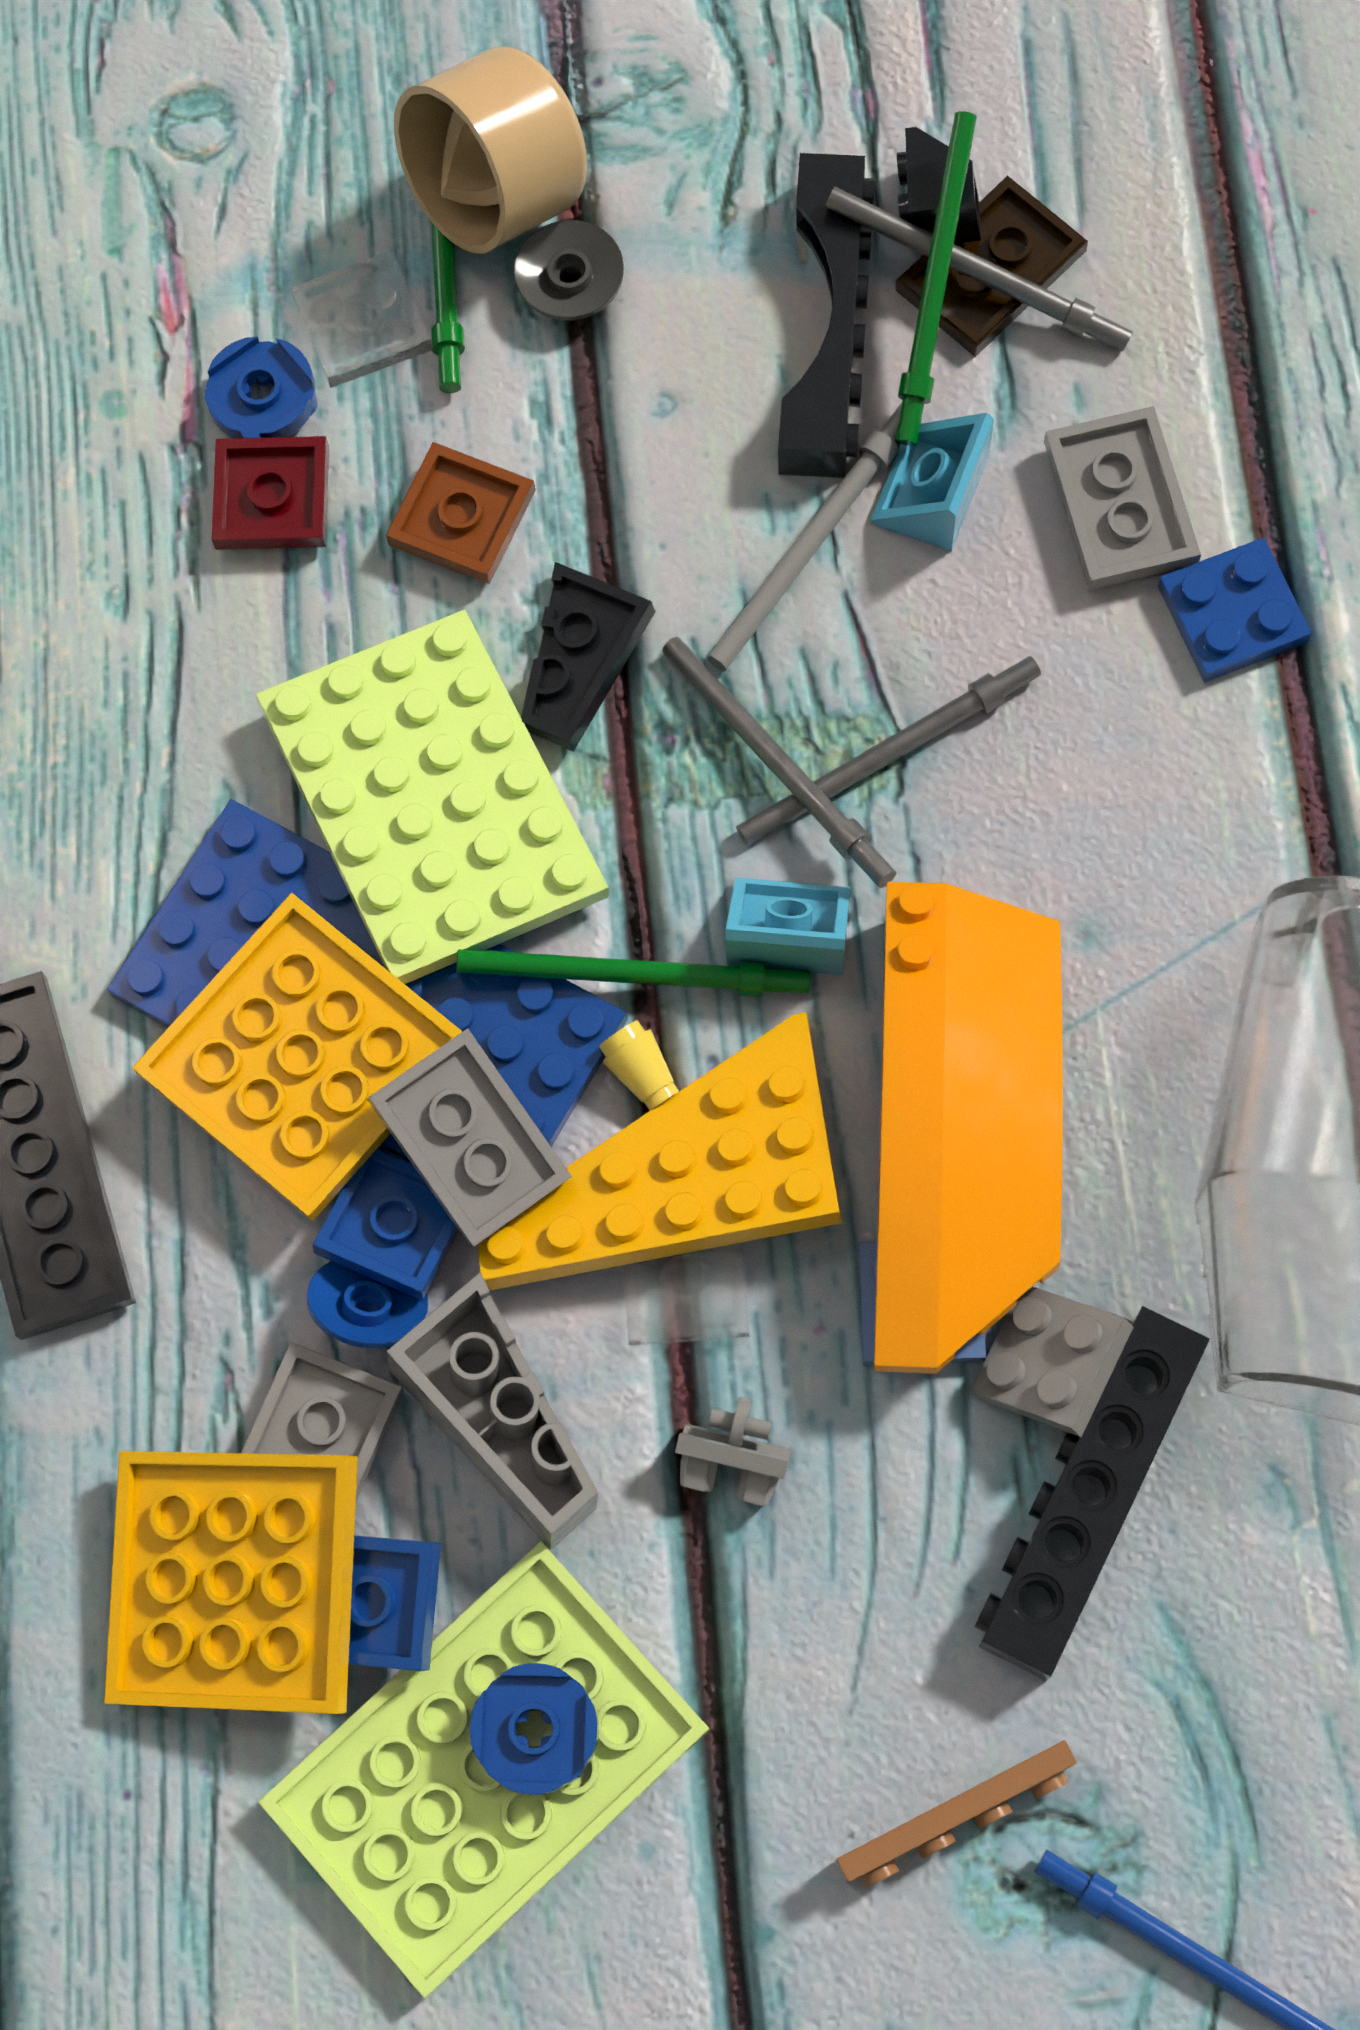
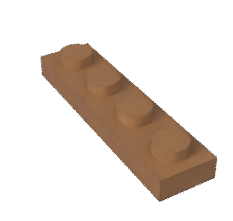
[836,1740,1077,1889]

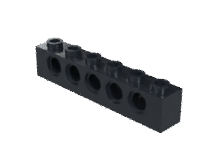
[974,1306,1210,1681]

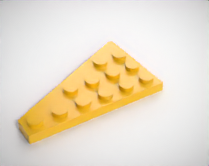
[478,1012,842,1291]

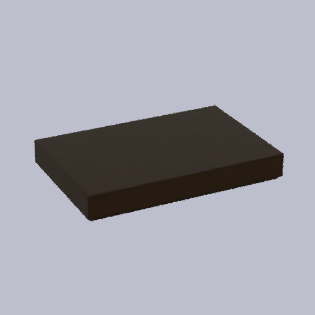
[895,175,1088,357]

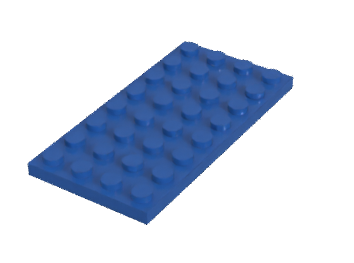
[107,799,628,1163]

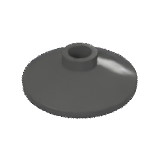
[514,220,624,320]

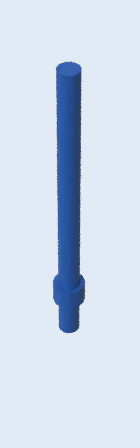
[1034,1849,1335,2030]

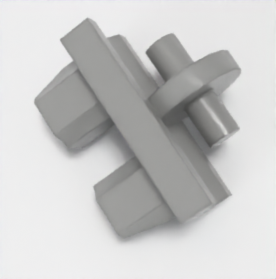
[675,1397,793,1506]

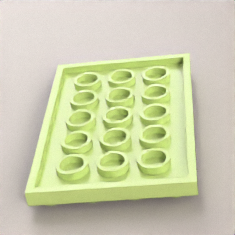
[256,609,609,984]
[258,1541,710,1999]

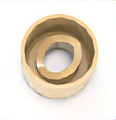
[394,46,587,254]

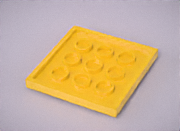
[132,893,463,1222]
[104,1451,358,1714]

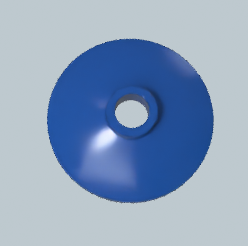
[307,1261,428,1349]

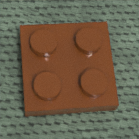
[386,442,536,584]

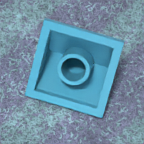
[870,413,994,551]
[725,877,851,975]

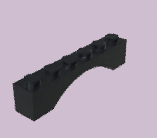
[778,153,875,478]

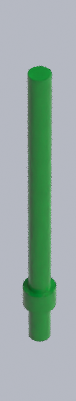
[895,111,977,446]
[431,222,465,393]
[456,949,810,997]

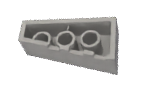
[386,1272,598,1550]

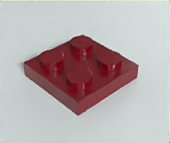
[211,436,329,550]

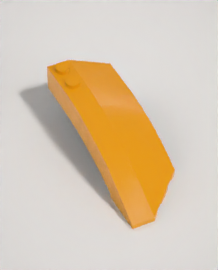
[874,882,1063,1374]

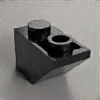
[897,127,981,244]

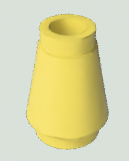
[599,1020,679,1111]

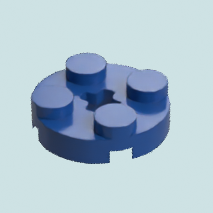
[204,337,318,438]
[470,1663,599,1795]

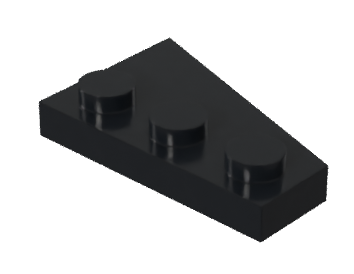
[521,562,656,752]

